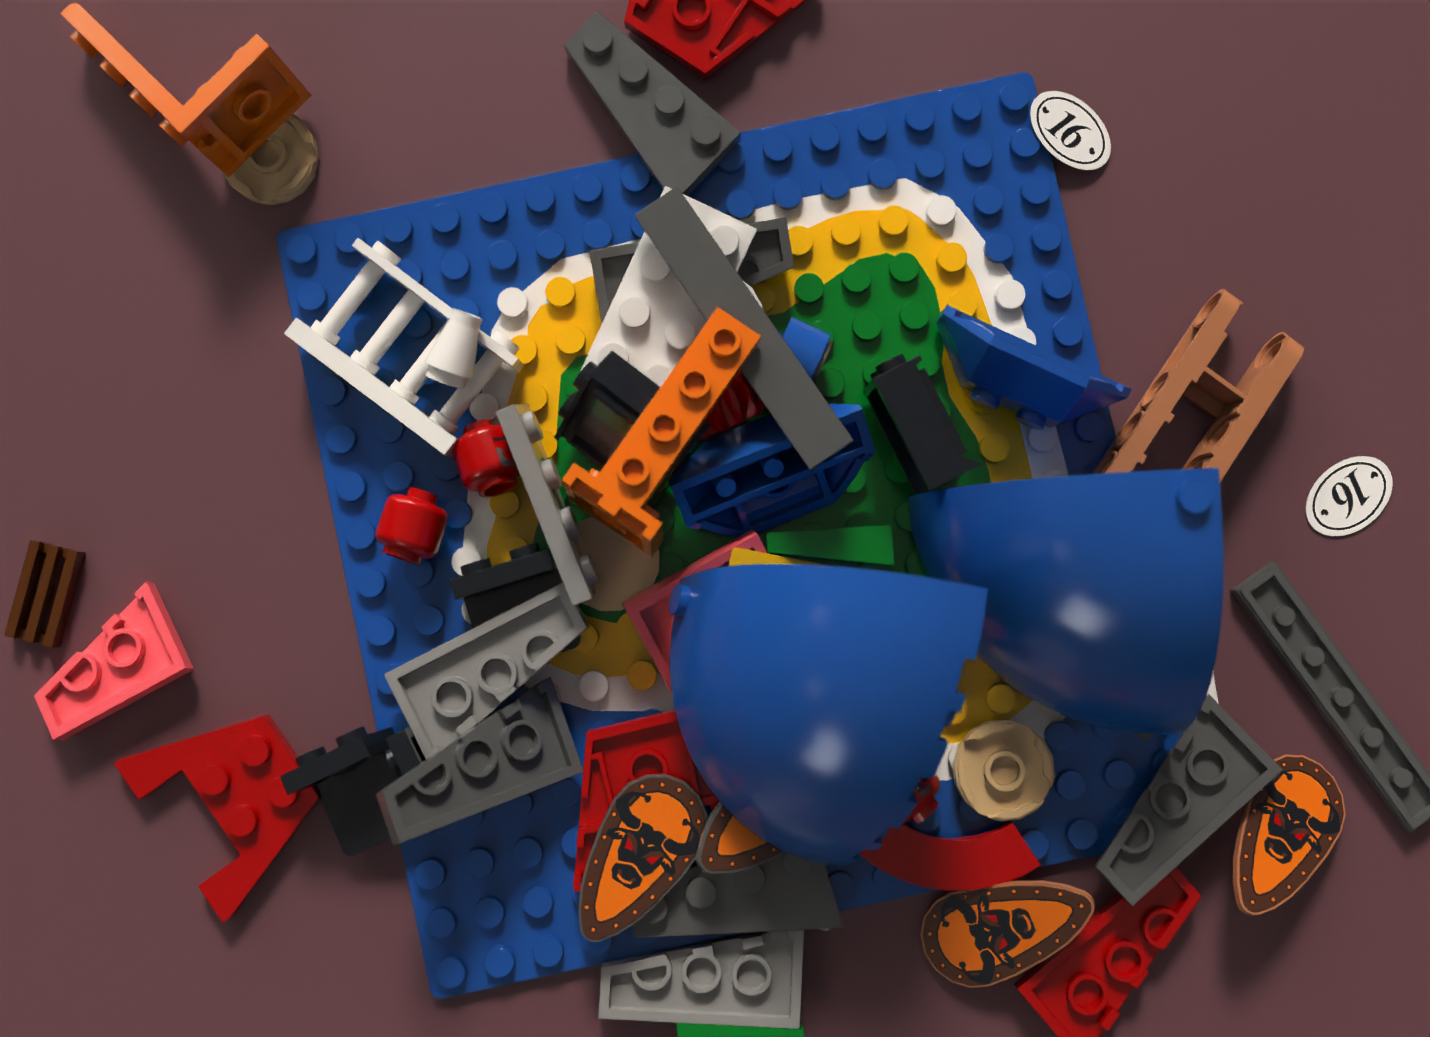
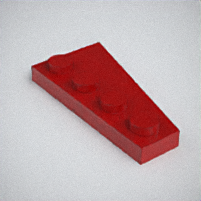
[1014,867,1202,1037]

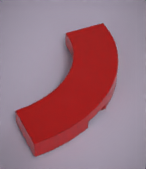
[859,820,1041,891]

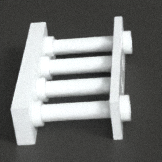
[284,238,525,459]

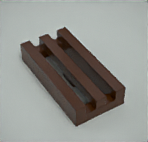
[4,540,86,648]

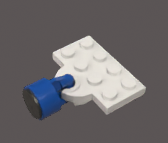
[581,186,833,387]

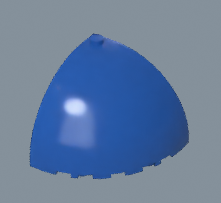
[908,468,1224,735]
[669,564,988,866]

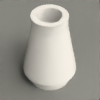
[425,308,482,389]

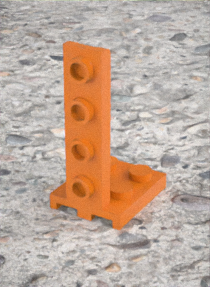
[60,3,312,178]
[562,307,761,557]

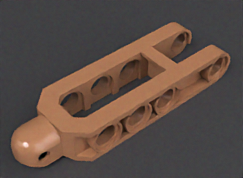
[1092,289,1304,482]

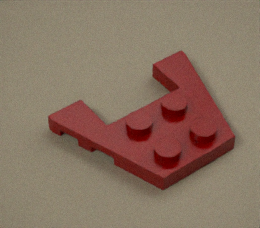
[624,0,808,80]
[573,709,719,892]
[114,714,321,923]

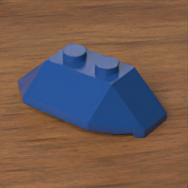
[936,305,1132,430]
[668,404,875,537]

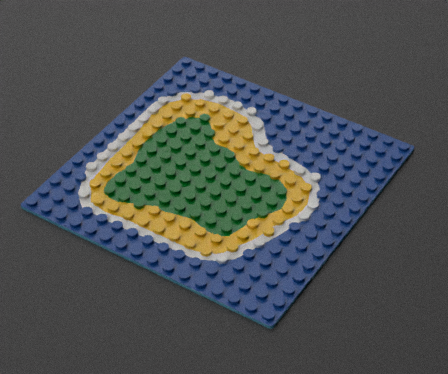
[277,72,1181,999]

